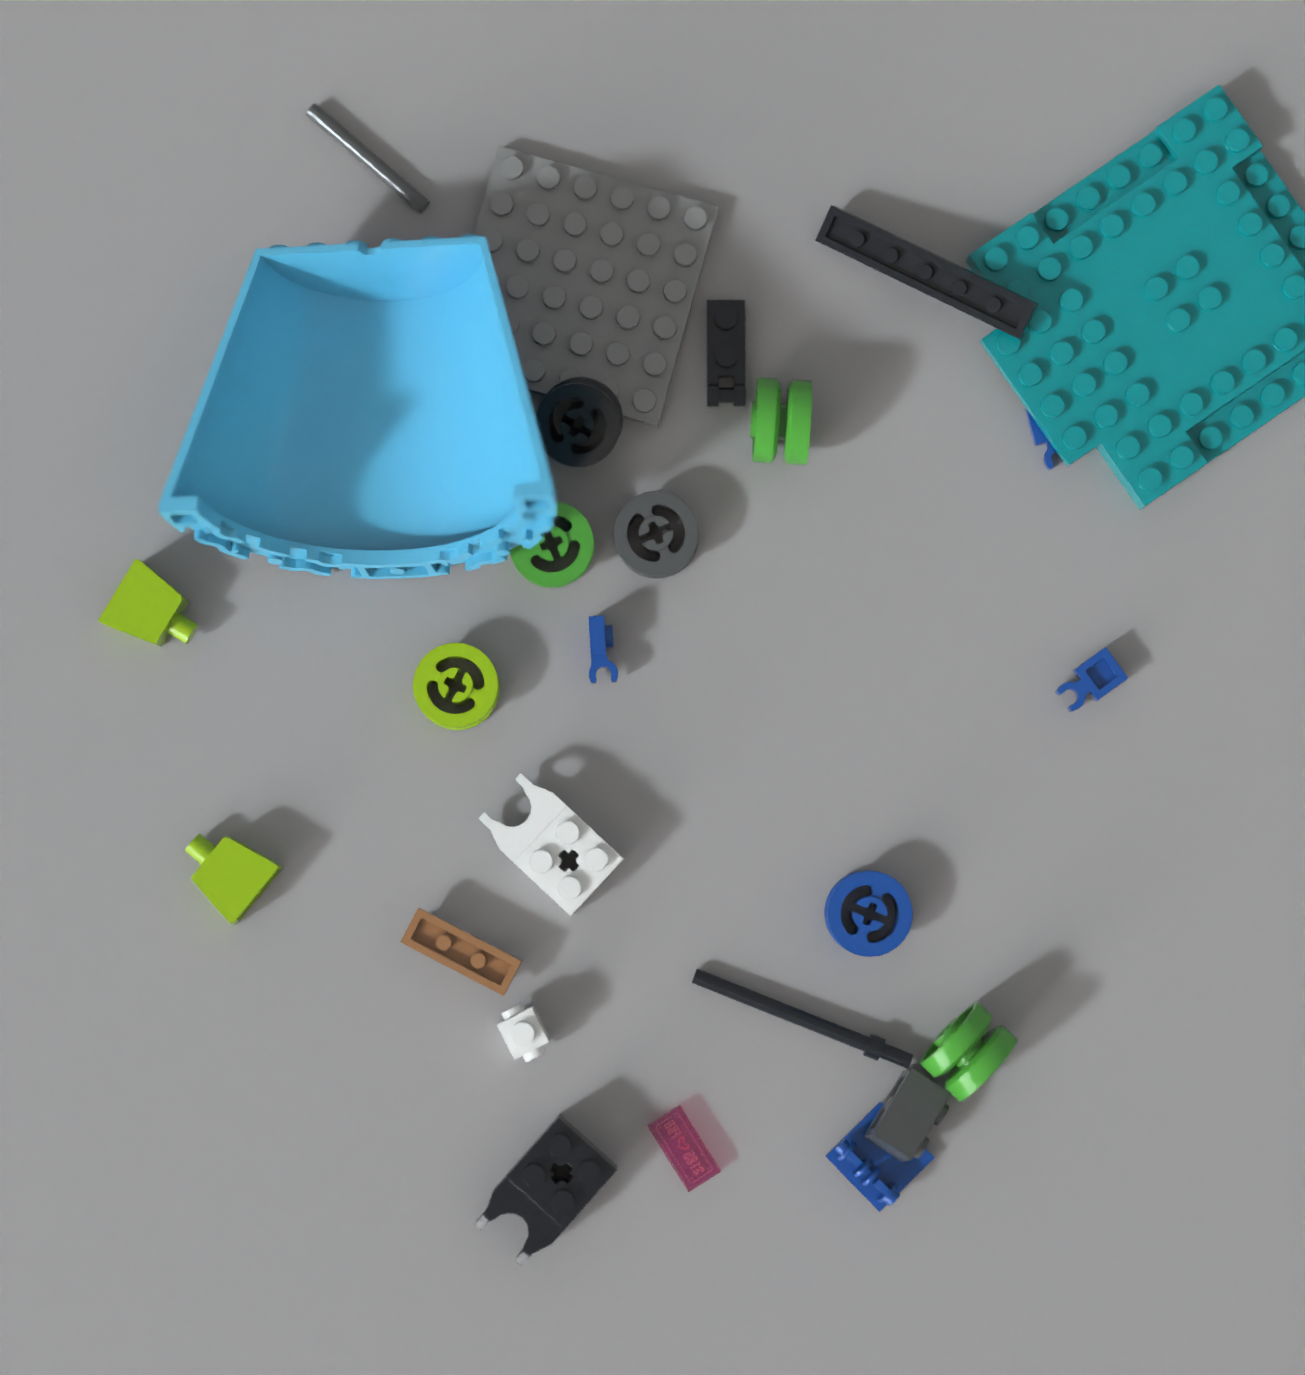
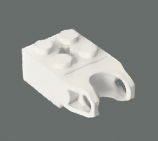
[478,773,624,916]

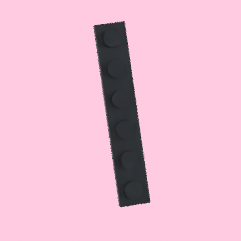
[815,205,1039,339]

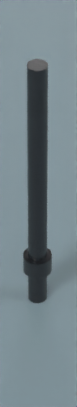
[692,969,913,1069]

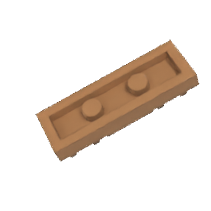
[400,908,522,996]

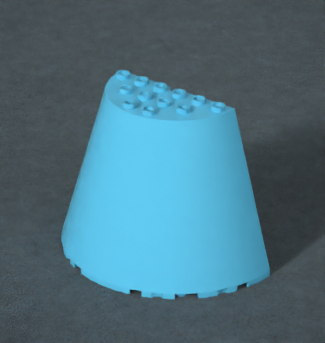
[158,234,557,579]

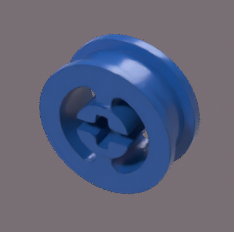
[824,870,913,957]

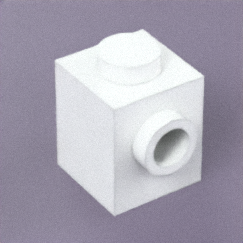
[497,1003,551,1062]

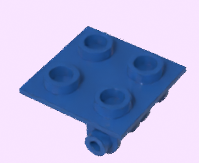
[825,1102,935,1212]

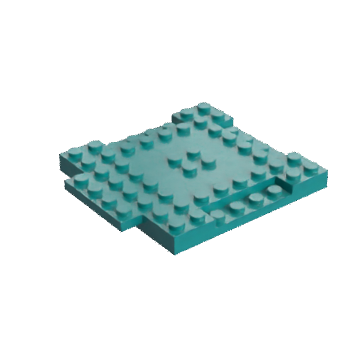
[966,85,1305,510]

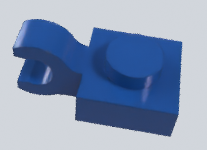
[589,616,618,684]

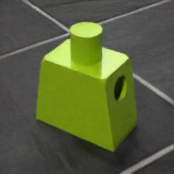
[98,558,199,647]
[185,833,284,925]

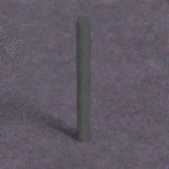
[306,103,430,213]

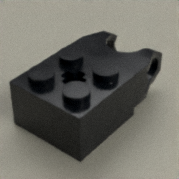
[475,1114,617,1266]

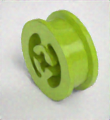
[413,643,500,730]

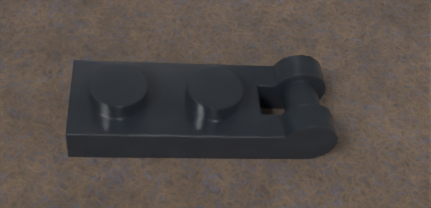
[707,300,746,406]

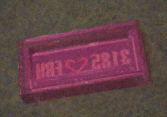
[647,1105,721,1192]

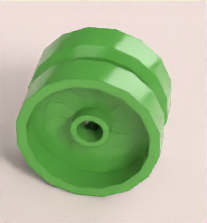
[750,377,812,465]
[919,1001,1018,1102]

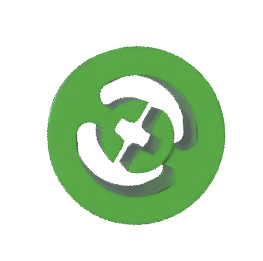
[510,501,594,588]

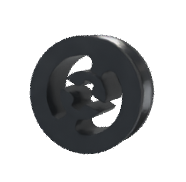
[536,377,623,467]

